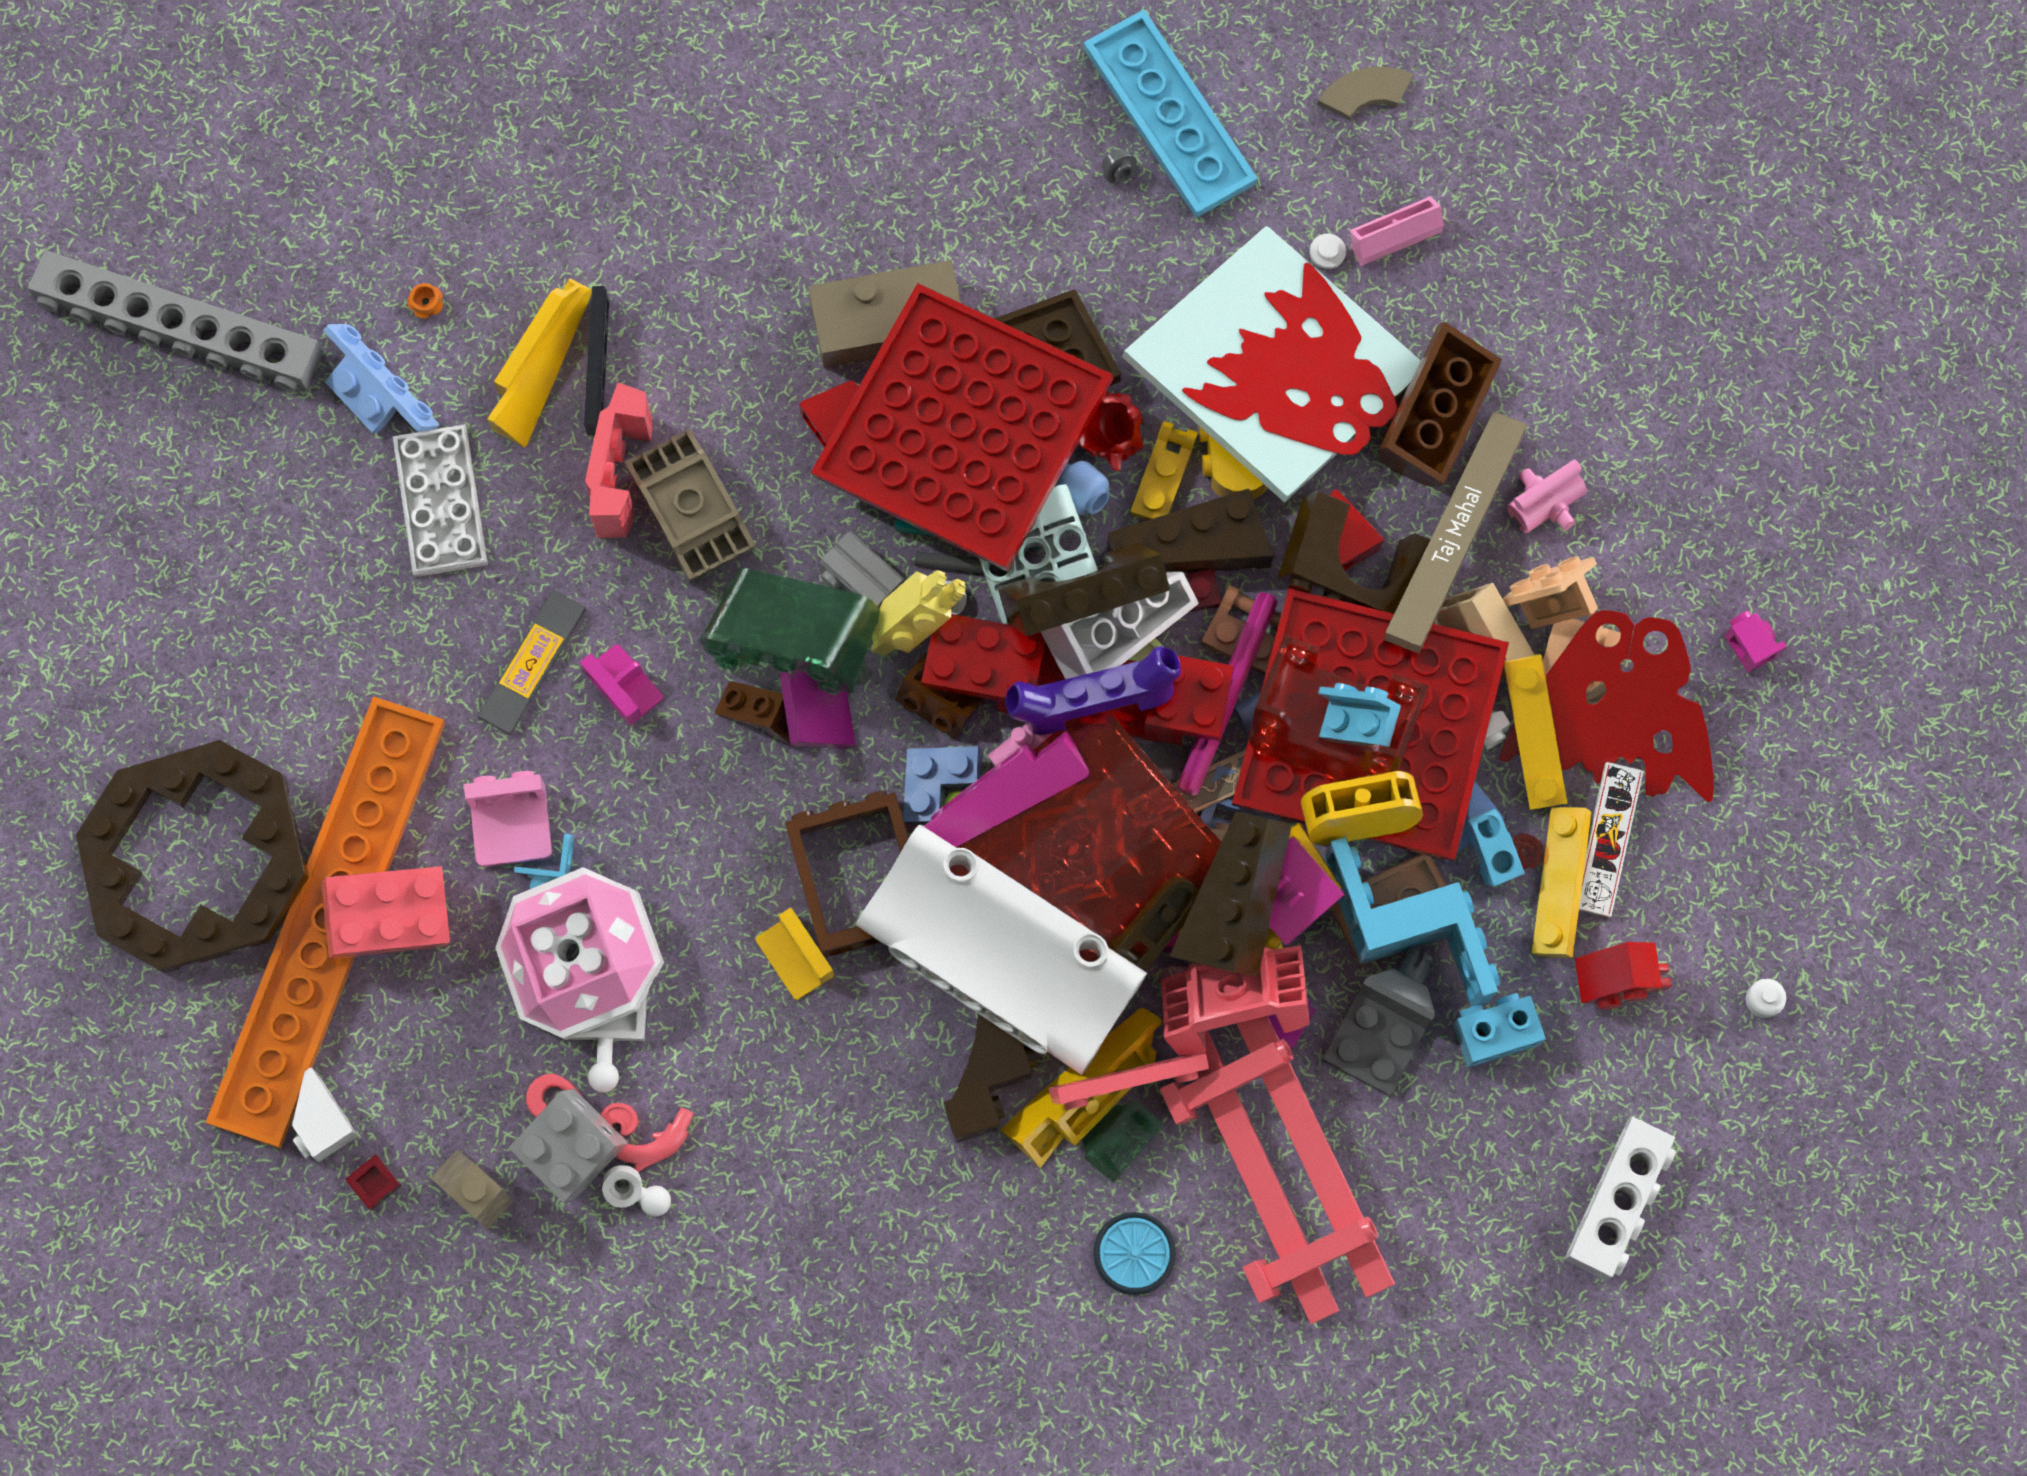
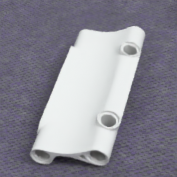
[856,824,1147,1075]

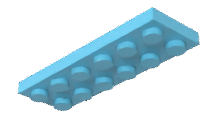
[1083,9,1258,218]

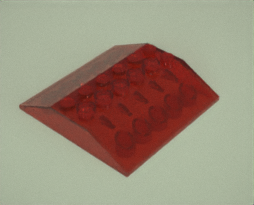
[949,710,1221,962]

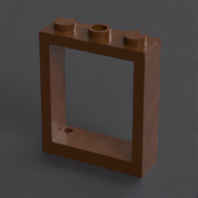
[785,791,909,958]

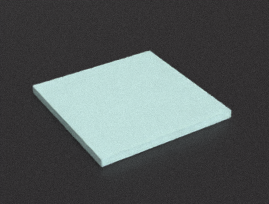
[1122,226,1421,502]

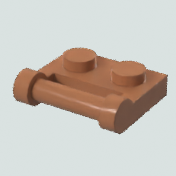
[1201,585,1282,675]

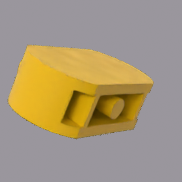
[1198,425,1267,500]
[1301,771,1423,846]

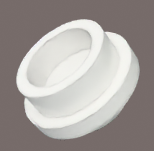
[1310,234,1346,269]

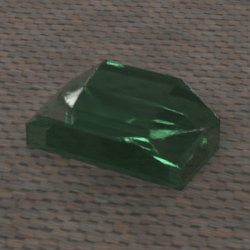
[1082,1099,1164,1184]

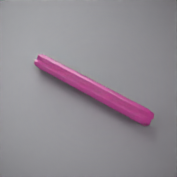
[1177,592,1278,796]

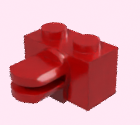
[1575,942,1672,1010]

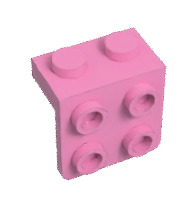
[464,771,552,867]

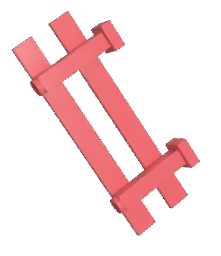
[1160,1016,1395,1324]

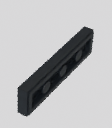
[584,286,610,435]

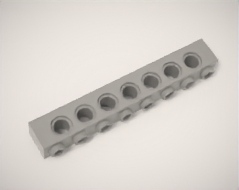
[28,250,323,392]

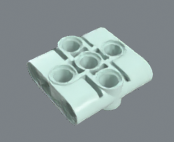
[979,484,1098,624]

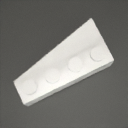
[1041,572,1199,679]

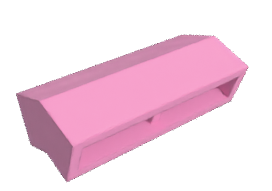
[1350,196,1444,266]

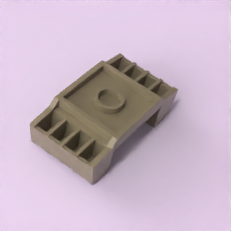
[624,428,756,584]

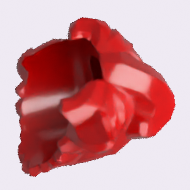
[1077,391,1143,472]

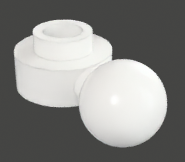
[602,1165,671,1217]

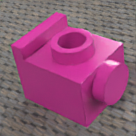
[1724,611,1787,673]

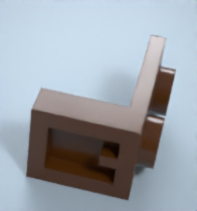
[715,681,794,747]

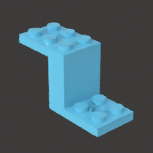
[1323,837,1500,1007]

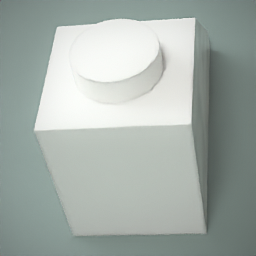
[292,1067,358,1162]

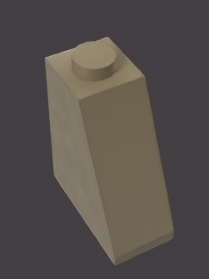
[431,1149,514,1230]

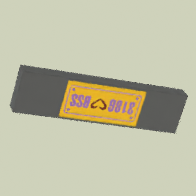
[477,590,587,736]

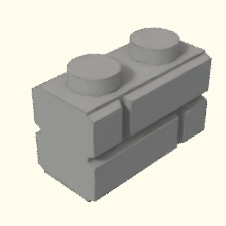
[820,531,905,619]

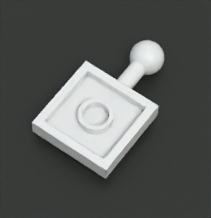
[570,961,647,1093]

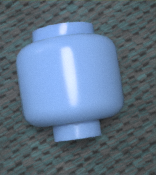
[1056,461,1110,515]

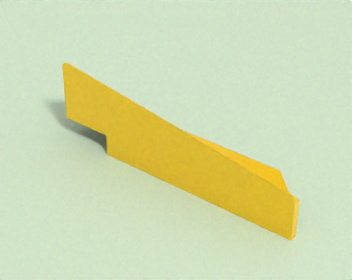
[487,278,592,448]
[1000,1008,1162,1168]

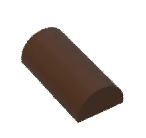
[1377,322,1502,486]

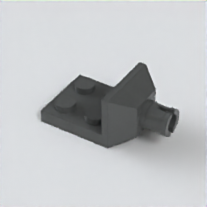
[1322,947,1435,1097]

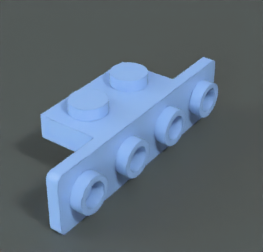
[323,324,439,433]

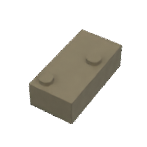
[808,260,961,368]

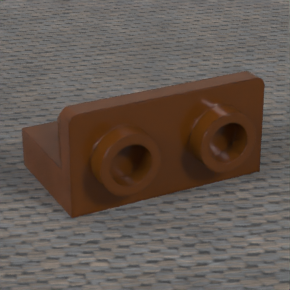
[895,652,985,740]

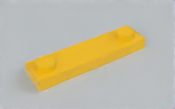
[1504,654,1567,810]
[1531,807,1592,958]

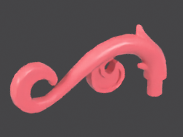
[526,1073,694,1172]

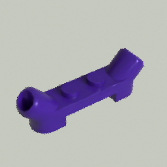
[1005,646,1181,735]

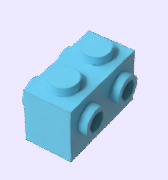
[1453,993,1546,1068]

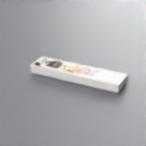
[1579,762,1644,918]

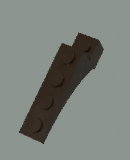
[944,1014,1037,1143]

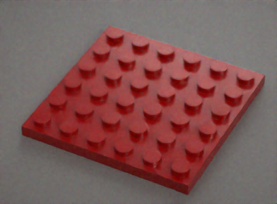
[810,283,1113,572]
[1232,588,1509,862]

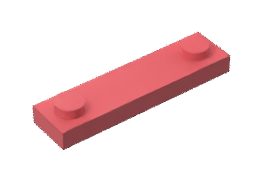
[1049,1053,1209,1110]

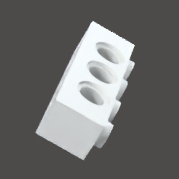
[1564,1117,1676,1281]

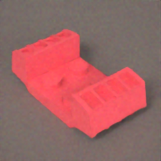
[585,383,652,538]
[1161,945,1310,1056]

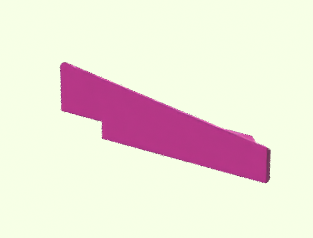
[924,731,1089,847]

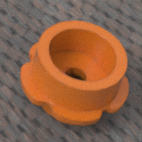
[407,283,443,319]

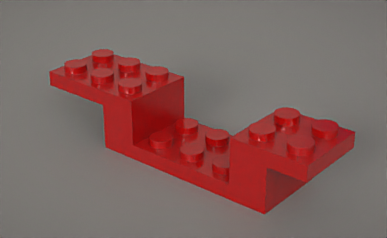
[921,614,1234,746]

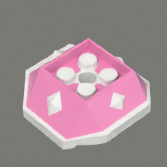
[495,867,664,1040]

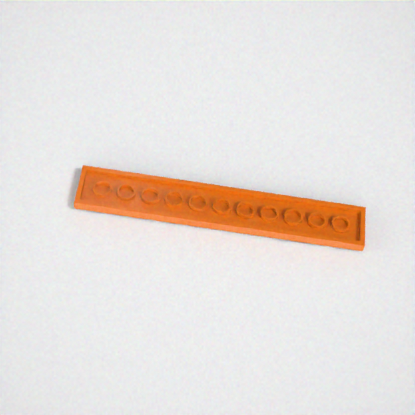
[205,696,446,1149]

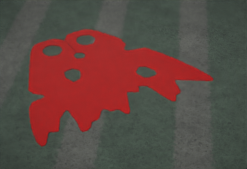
[1182,263,1397,455]
[1499,610,1714,802]

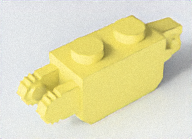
[871,570,966,656]

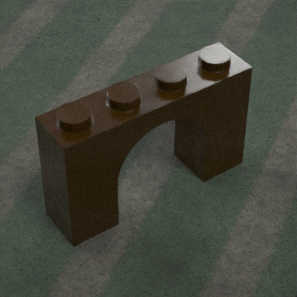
[1277,490,1430,614]
[997,543,1170,636]

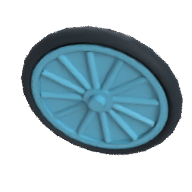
[1093,1212,1176,1295]

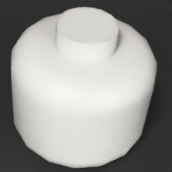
[1746,979,1786,1018]

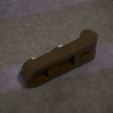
[1108,877,1199,971]

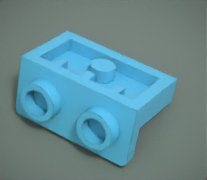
[1318,683,1401,750]

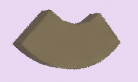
[1317,66,1414,120]

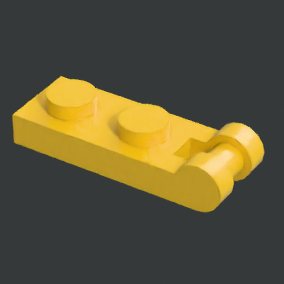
[1130,421,1198,521]

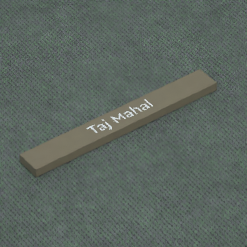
[1384,411,1527,653]

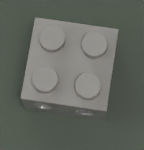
[509,1089,628,1203]

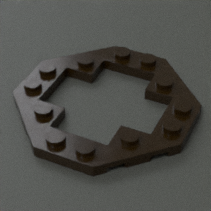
[76,740,309,974]

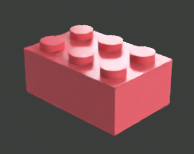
[321,866,450,959]

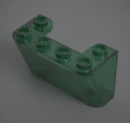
[698,568,880,695]

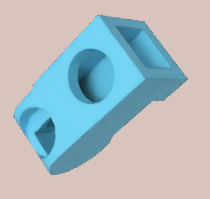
[1465,809,1525,886]

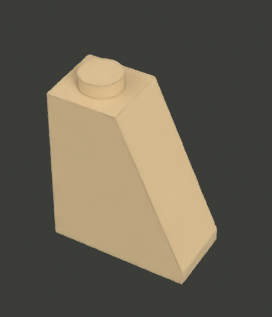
[1434,583,1534,684]

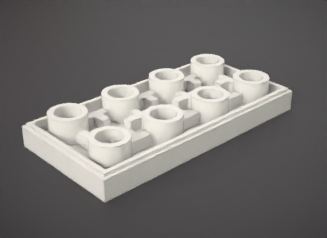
[393,424,488,577]

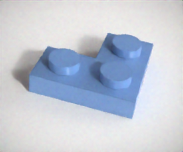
[903,746,983,825]

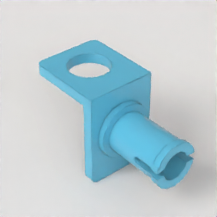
[514,834,575,890]

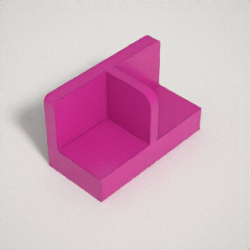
[579,644,663,726]

